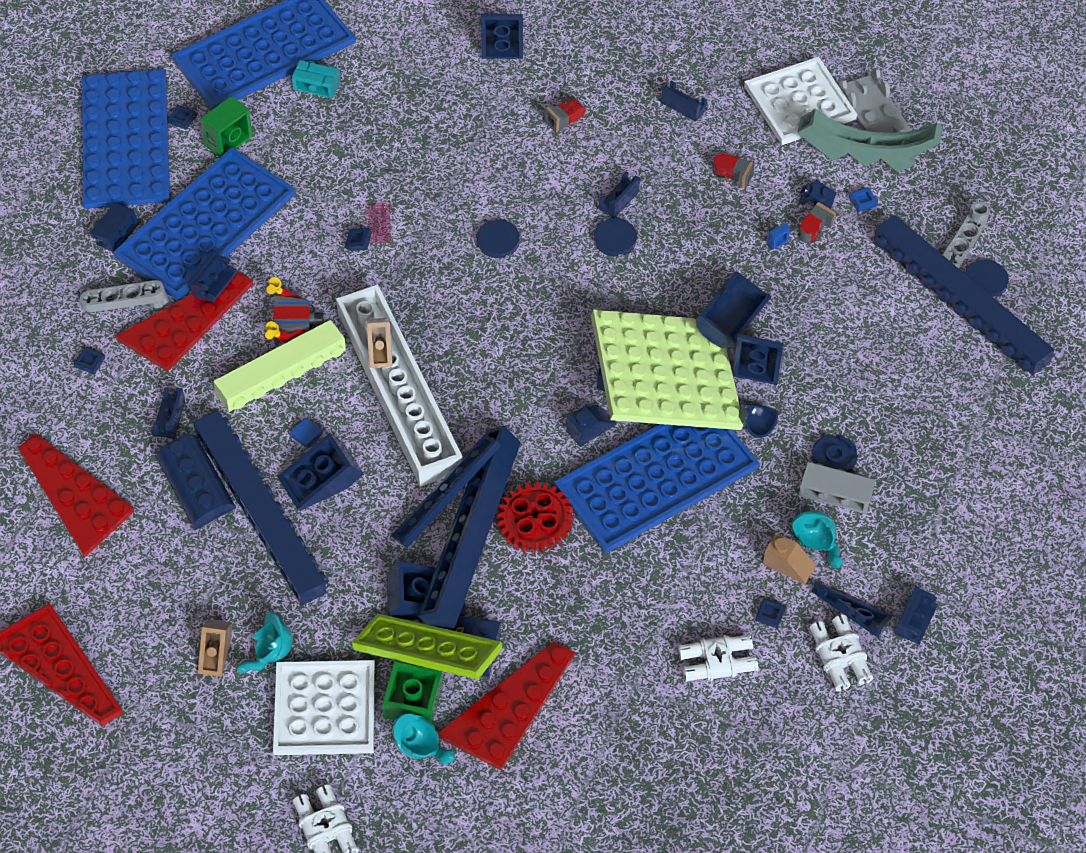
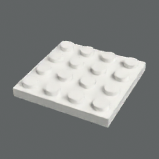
[744,57,857,145]
[273,660,375,755]

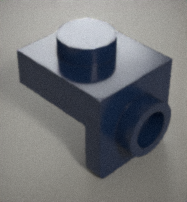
[799,179,836,208]

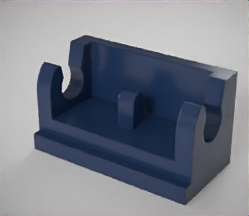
[661,80,708,122]
[597,172,640,218]
[90,203,140,252]
[188,252,238,302]
[152,387,185,439]
[895,586,938,645]

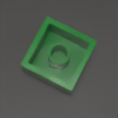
[200,96,253,158]
[382,661,443,724]

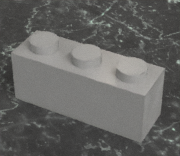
[799,462,876,514]

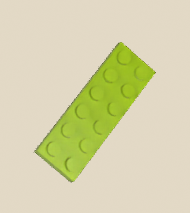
[352,613,503,680]

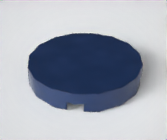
[594,218,637,257]
[477,220,520,258]
[965,260,1009,297]
[811,435,858,473]

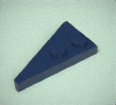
[811,582,893,638]

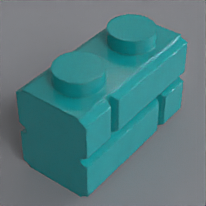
[292,60,341,98]

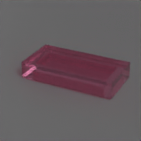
[368,205,391,243]

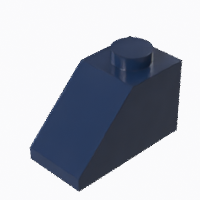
[566,406,617,447]

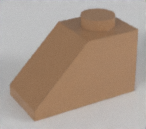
[367,318,392,368]
[763,533,816,584]
[198,619,232,677]

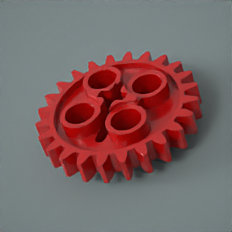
[497,481,574,554]

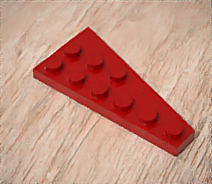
[116,271,253,372]
[18,433,135,558]
[0,603,123,727]
[438,642,575,771]

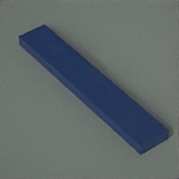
[391,435,501,548]

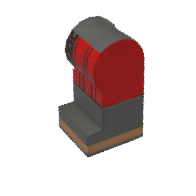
[544,96,586,133]
[713,154,754,189]
[799,202,837,244]

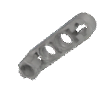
[943,201,990,268]
[79,280,169,312]

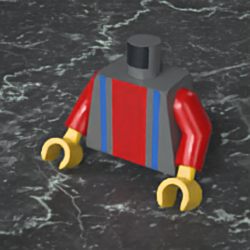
[264,277,324,343]

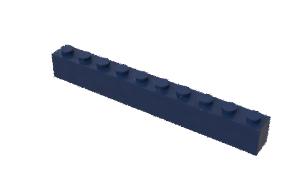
[874,215,1055,376]
[193,410,328,606]
[419,426,521,630]

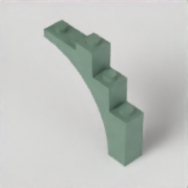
[797,109,943,172]

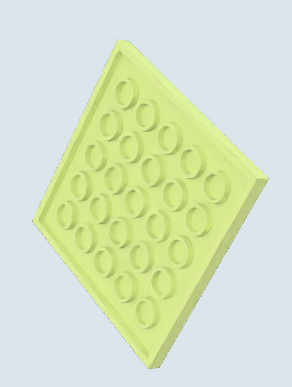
[591,309,743,430]

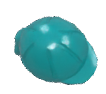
[792,510,843,568]
[237,611,293,674]
[392,713,455,765]

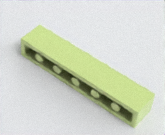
[213,320,346,412]

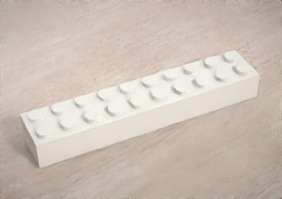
[336,285,463,487]

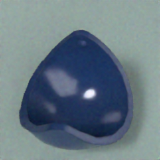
[739,404,778,438]

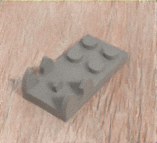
[837,68,912,133]

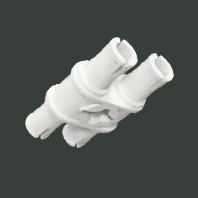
[809,615,873,691]
[678,634,758,682]
[292,785,359,853]

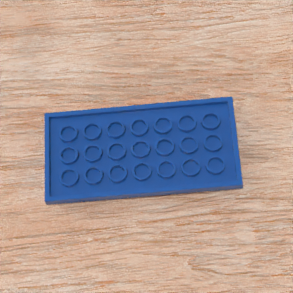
[171,0,356,110]
[82,69,170,209]
[113,148,296,301]
[554,424,760,554]

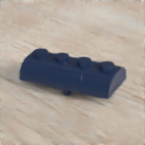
[696,271,771,348]
[156,434,236,530]

